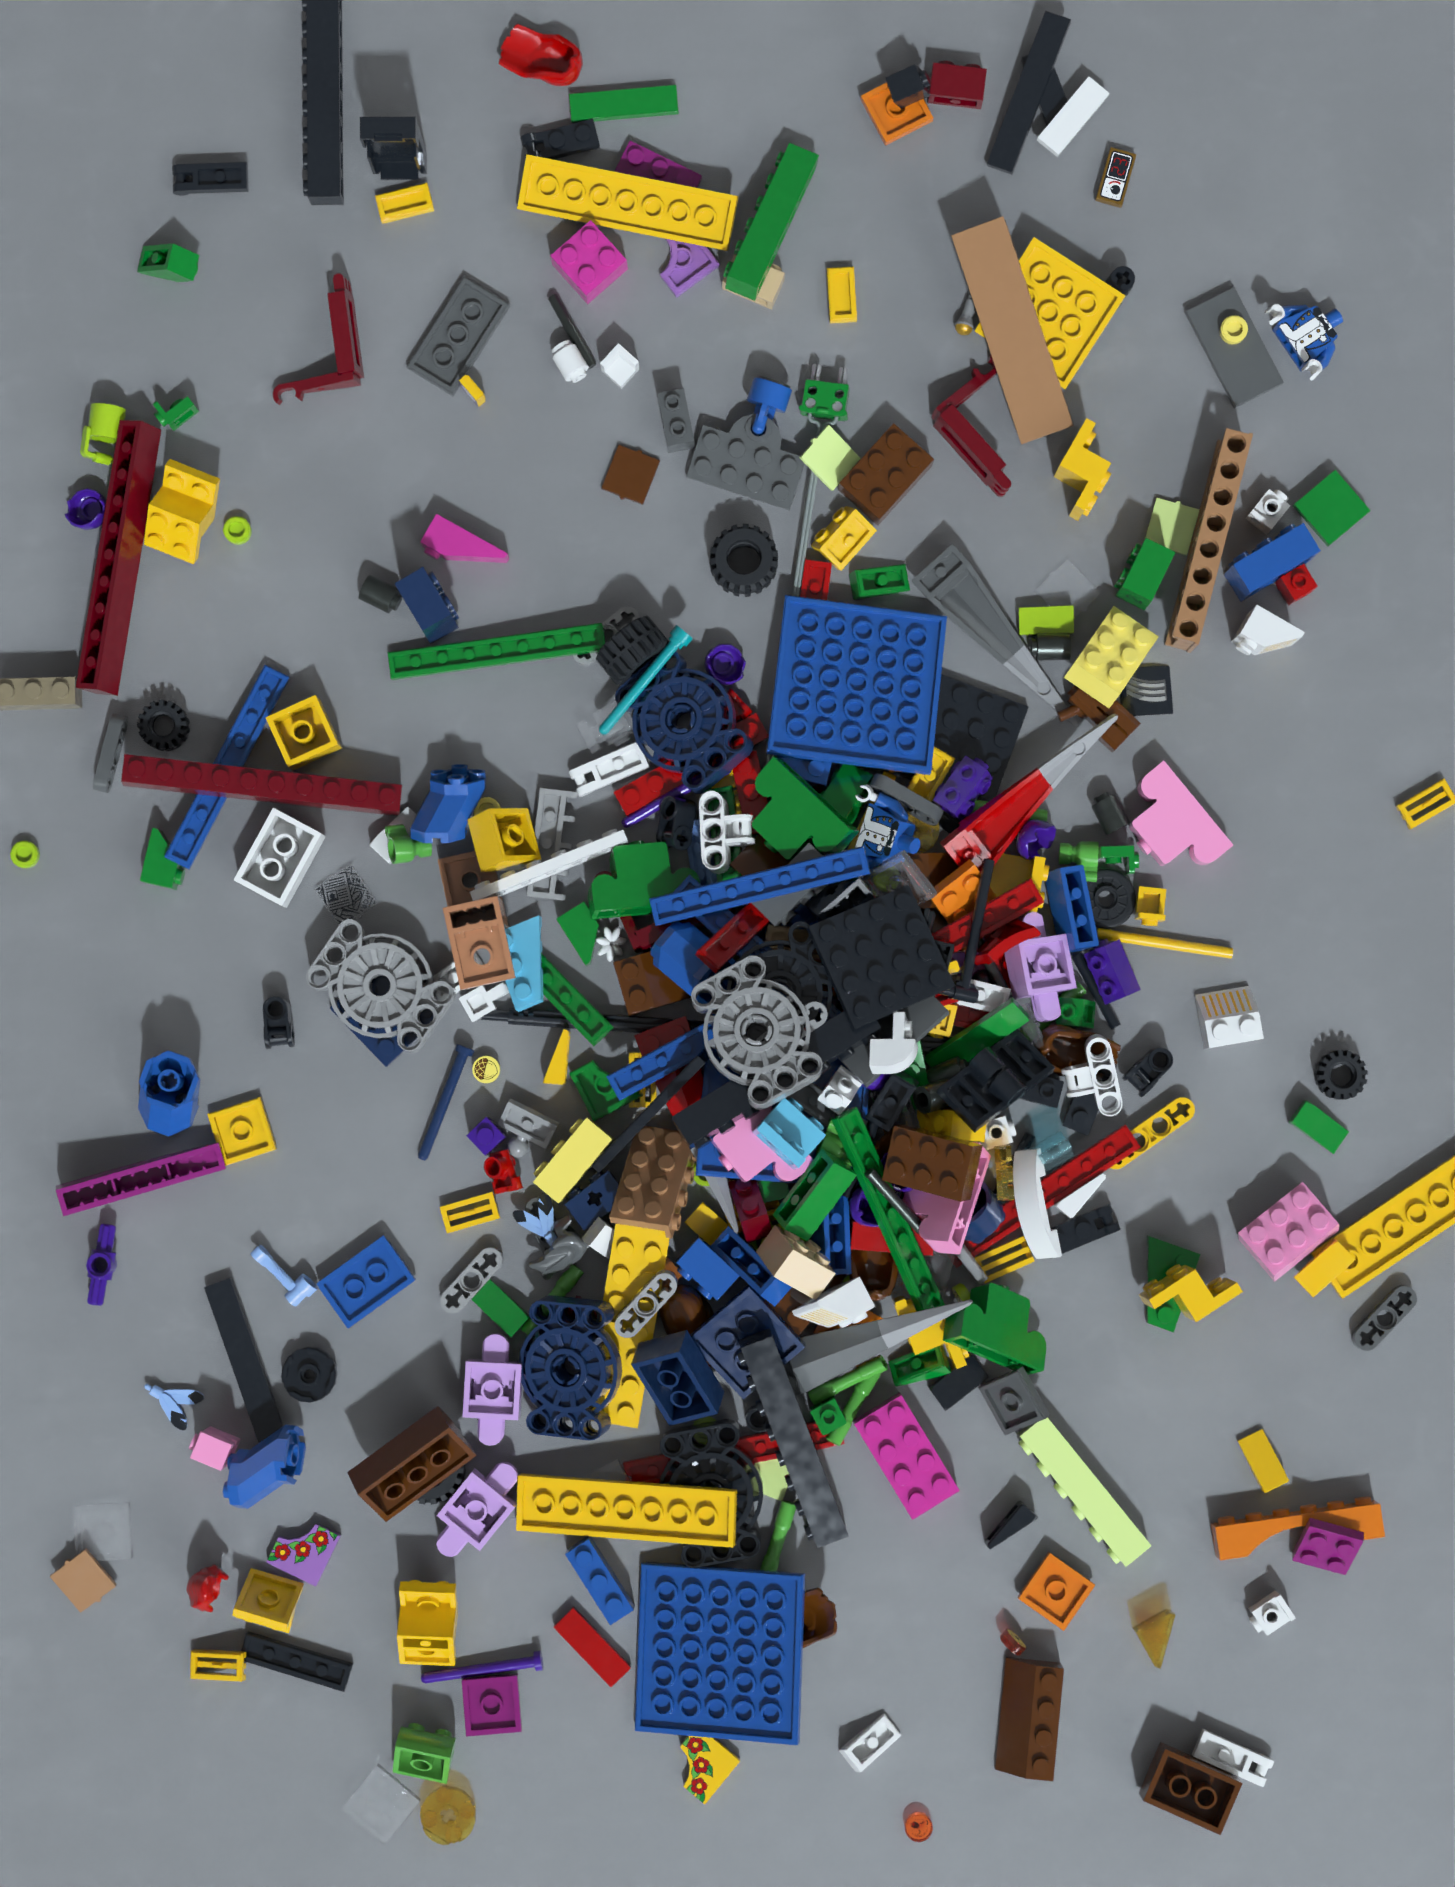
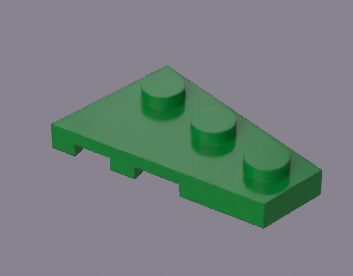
[1146,1235,1201,1332]

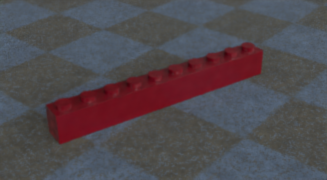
[76,420,161,696]
[121,754,402,816]

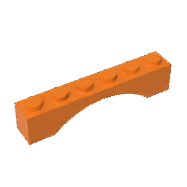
[1211,1497,1385,1560]

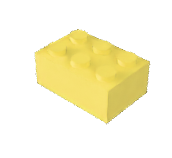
[1064,606,1159,708]
[533,1118,614,1203]

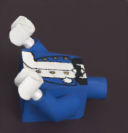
[1264,304,1343,381]
[841,784,920,871]

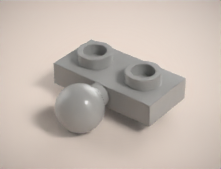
[497,1098,559,1158]

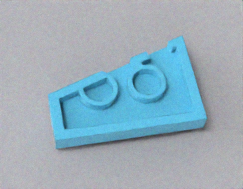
[505,915,543,1012]

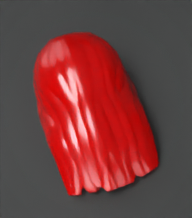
[499,23,583,86]

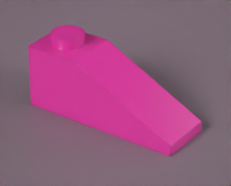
[420,514,509,563]

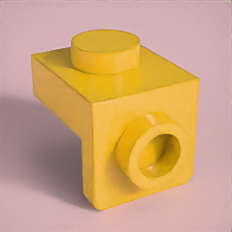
[1134,886,1166,926]

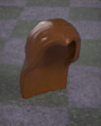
[1036,1024,1121,1080]
[849,1217,899,1301]
[659,1284,714,1367]
[803,1588,837,1648]

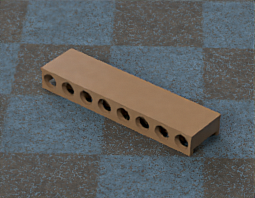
[951,216,1074,445]
[1164,428,1253,653]

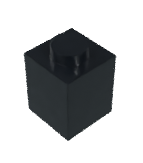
[885,64,931,109]

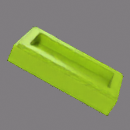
[1019,605,1074,635]

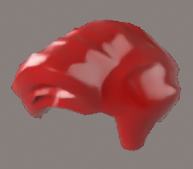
[186,1564,229,1613]

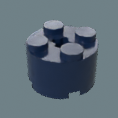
[965,1181,1006,1244]

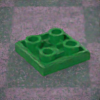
[1293,470,1371,547]

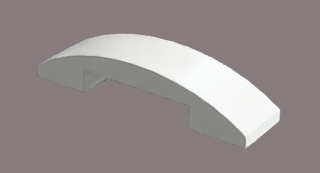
[1013,1148,1062,1259]

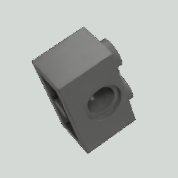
[657,388,695,453]

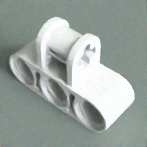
[699,791,755,874]
[1061,1034,1122,1116]

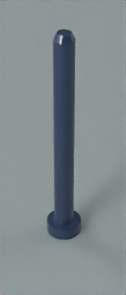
[418,1044,475,1161]

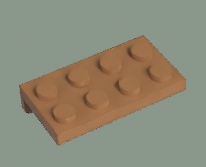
[609,1126,696,1239]

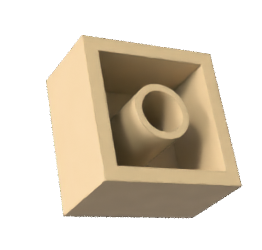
[756,1225,836,1300]

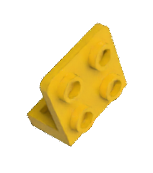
[990,854,1049,913]

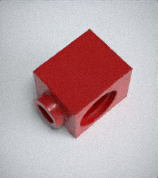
[1275,564,1318,606]

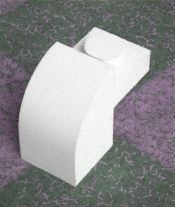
[869,1012,918,1074]

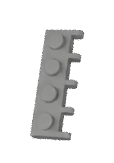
[527,788,578,901]

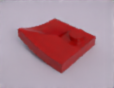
[975,920,1041,965]

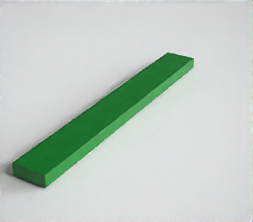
[387,623,605,680]
[831,1107,945,1311]

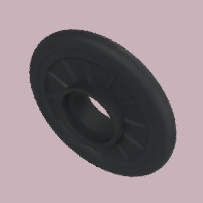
[1087,869,1136,929]

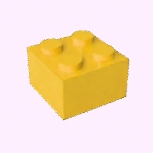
[265,695,342,771]
[467,808,542,872]

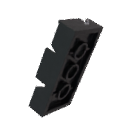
[360,117,427,180]

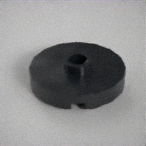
[281,1347,337,1403]

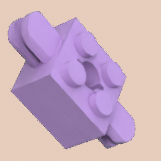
[1004,912,1077,1022]
[463,1333,522,1446]
[436,1461,518,1557]

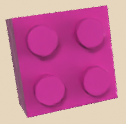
[550,220,628,304]

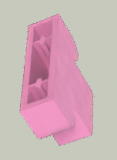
[1129,761,1233,866]
[711,1106,813,1182]
[902,1142,991,1254]

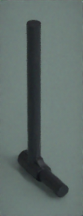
[940,859,995,1003]

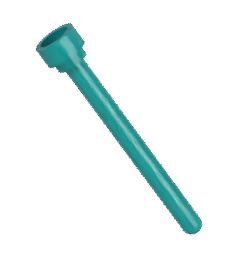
[599,625,693,735]

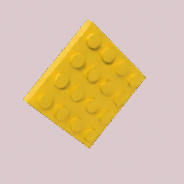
[975,237,1126,390]

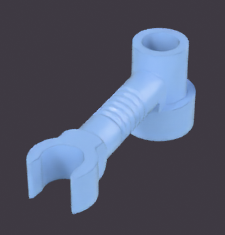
[250,1245,318,1307]

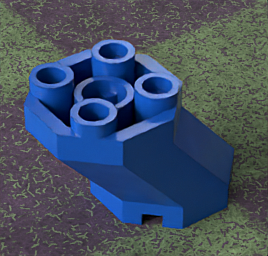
[410,764,486,843]
[651,921,737,1004]
[138,1050,201,1137]
[223,1425,306,1509]

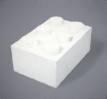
[234,808,326,908]

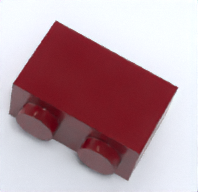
[928,60,987,110]
[728,1179,772,1243]

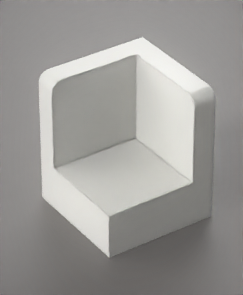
[600,343,639,389]

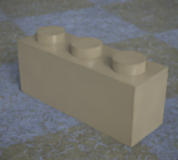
[0,677,82,711]

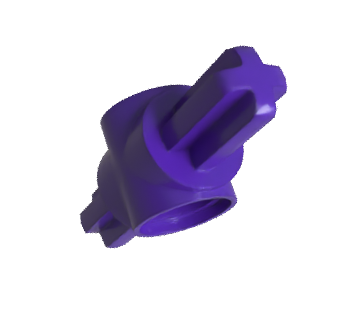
[86,1224,117,1306]

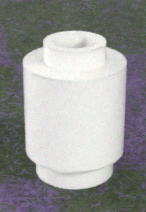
[551,340,589,383]

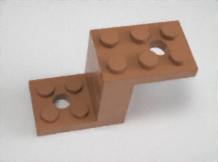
[437,851,516,990]

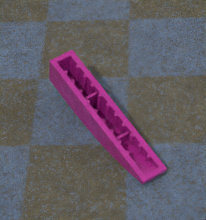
[56,1142,226,1216]

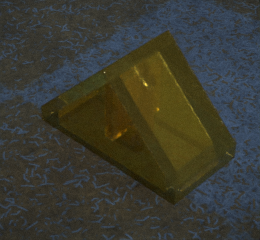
[1132,1609,1176,1669]

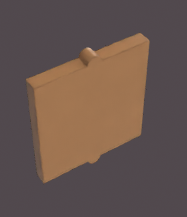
[50,1548,117,1613]

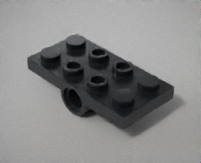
[937,1029,1055,1133]

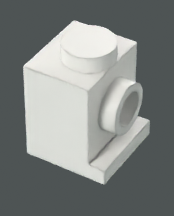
[1245,489,1291,535]
[817,1065,862,1115]
[980,1116,1016,1150]
[1248,1590,1296,1636]

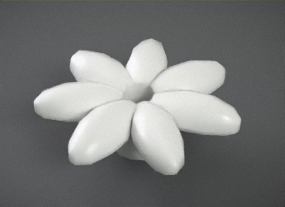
[596,927,627,962]

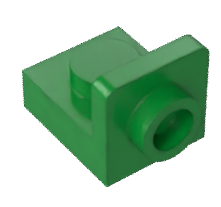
[153,396,199,431]
[1098,845,1139,874]
[1056,997,1096,1029]
[809,1396,847,1435]

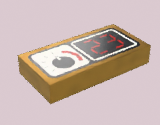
[1095,147,1137,208]

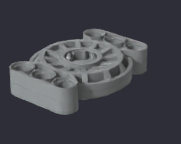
[306,919,456,1052]
[691,955,823,1110]

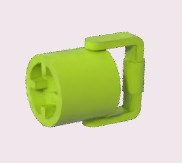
[80,403,126,465]

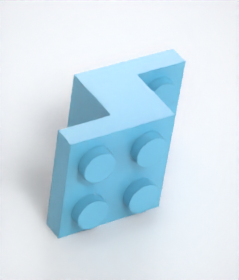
[752,1098,826,1170]

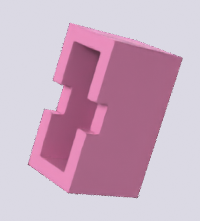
[189,1426,241,1471]

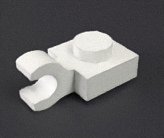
[459,983,509,1022]

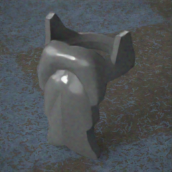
[529,1215,590,1280]

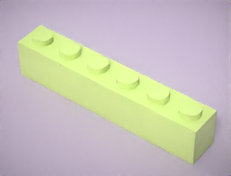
[1017,1417,1151,1567]

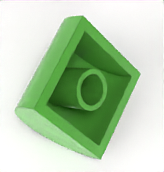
[392,1723,456,1784]

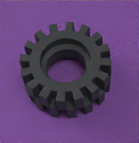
[137,700,190,751]
[1314,1050,1368,1100]

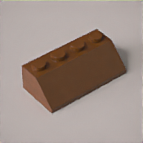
[347,1406,477,1522]
[995,1657,1064,1782]

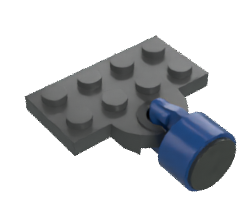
[686,376,805,511]

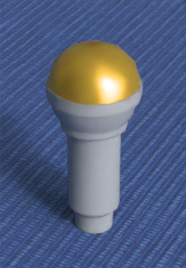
[955,295,975,336]

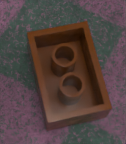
[838,423,934,525]
[882,1124,983,1202]
[1139,1742,1243,1835]

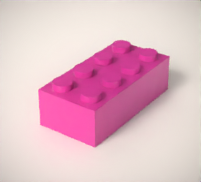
[853,1392,960,1520]

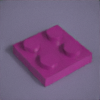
[1292,1518,1364,1575]
[462,1674,522,1737]

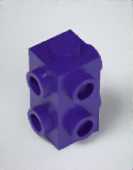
[933,756,992,822]
[1084,939,1141,1005]

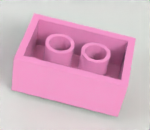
[1238,1182,1339,1282]

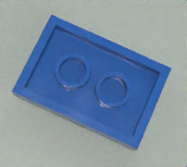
[316,1235,416,1329]

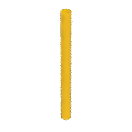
[1097,928,1233,959]

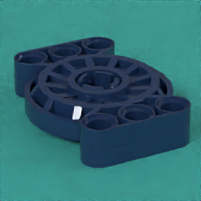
[615,651,754,794]
[518,1295,622,1441]

